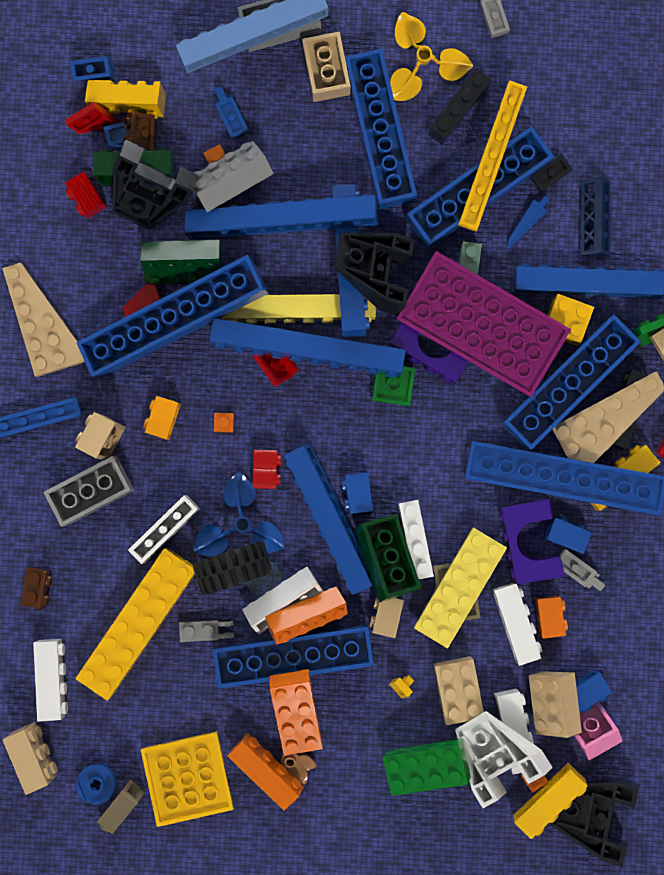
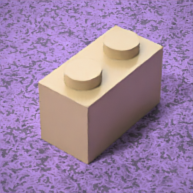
[369,597,404,638]

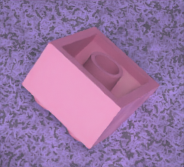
[574,702,622,760]

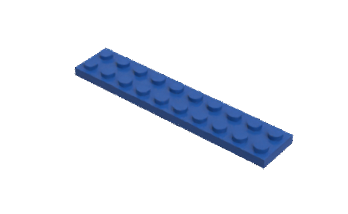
[465,441,664,516]

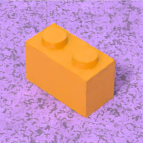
[143,396,181,440]

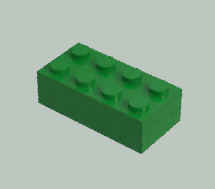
[383,739,471,796]

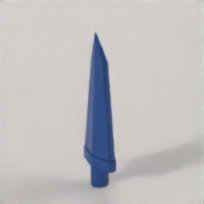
[507,196,549,251]

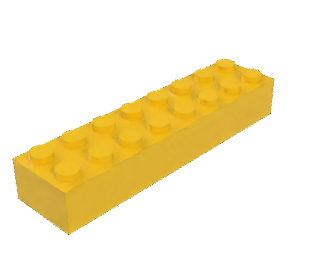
[75,547,195,701]

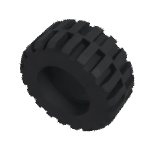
[193,541,272,595]

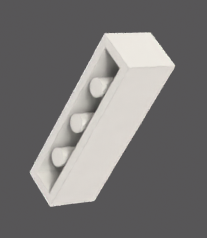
[128,495,200,564]
[398,500,434,579]
[242,567,324,634]
[492,582,542,666]
[33,639,68,721]
[494,689,534,774]

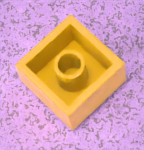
[547,294,594,346]

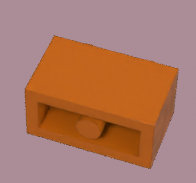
[534,595,568,639]

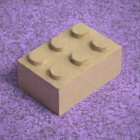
[302,32,351,102]
[75,412,126,460]
[433,656,484,725]
[529,671,582,738]
[2,722,58,795]

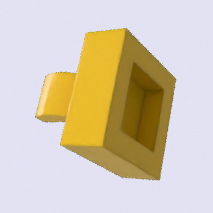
[389,675,414,698]

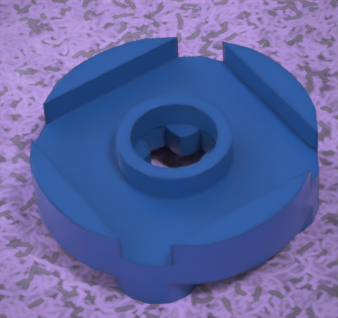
[76,763,117,805]

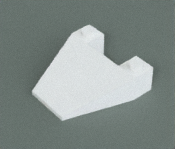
[455,711,553,808]

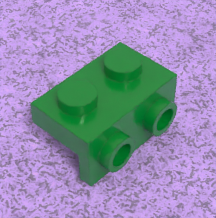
[632,313,664,347]

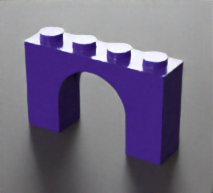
[389,323,469,384]
[500,498,565,584]

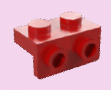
[253,354,299,387]

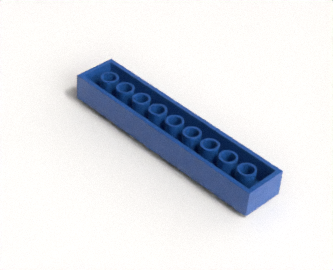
[76,255,269,379]

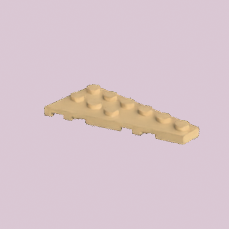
[2,263,85,377]
[553,371,664,463]

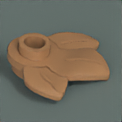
[281,753,317,785]

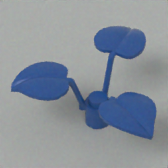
[194,473,284,556]

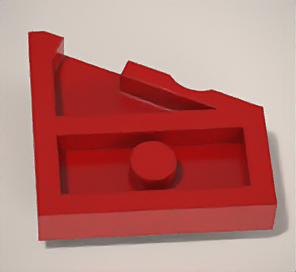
[66,102,119,134]
[122,284,160,317]

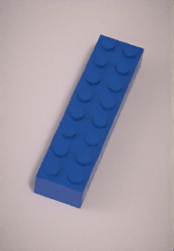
[345,49,417,210]
[406,126,554,250]
[501,314,641,451]
[213,624,374,689]

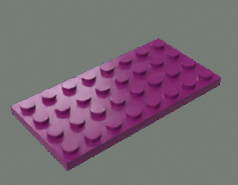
[397,251,571,397]

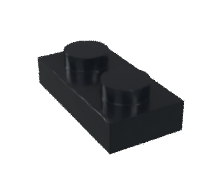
[530,154,573,193]

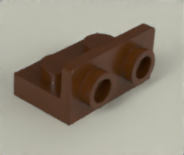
[123,112,155,151]
[20,567,53,610]

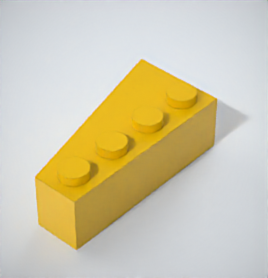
[85,80,166,119]

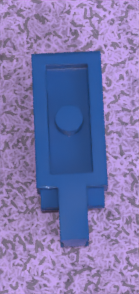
[214,86,249,140]

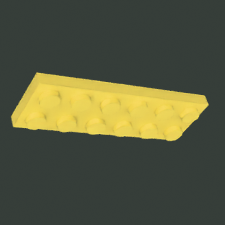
[414,528,507,648]

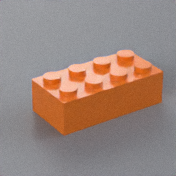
[270,669,323,756]

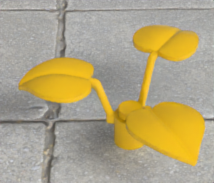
[390,12,473,101]

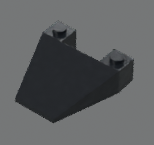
[113,140,198,229]
[334,233,414,316]
[549,779,640,867]

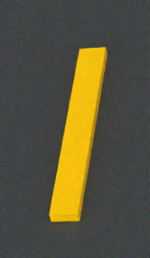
[458,80,527,232]

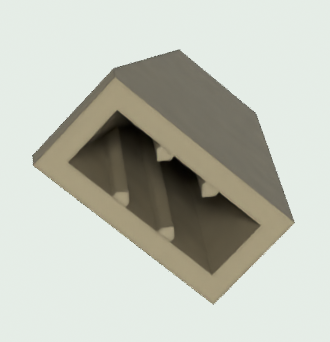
[97,780,145,834]

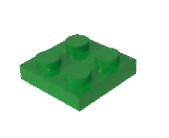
[372,366,415,407]

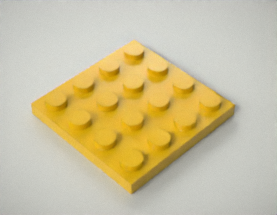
[141,731,234,827]

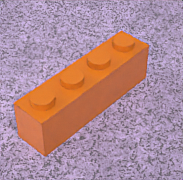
[265,586,348,645]
[228,733,304,810]

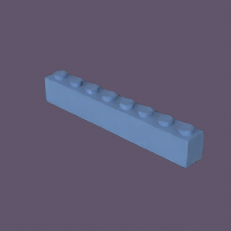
[176,0,328,73]

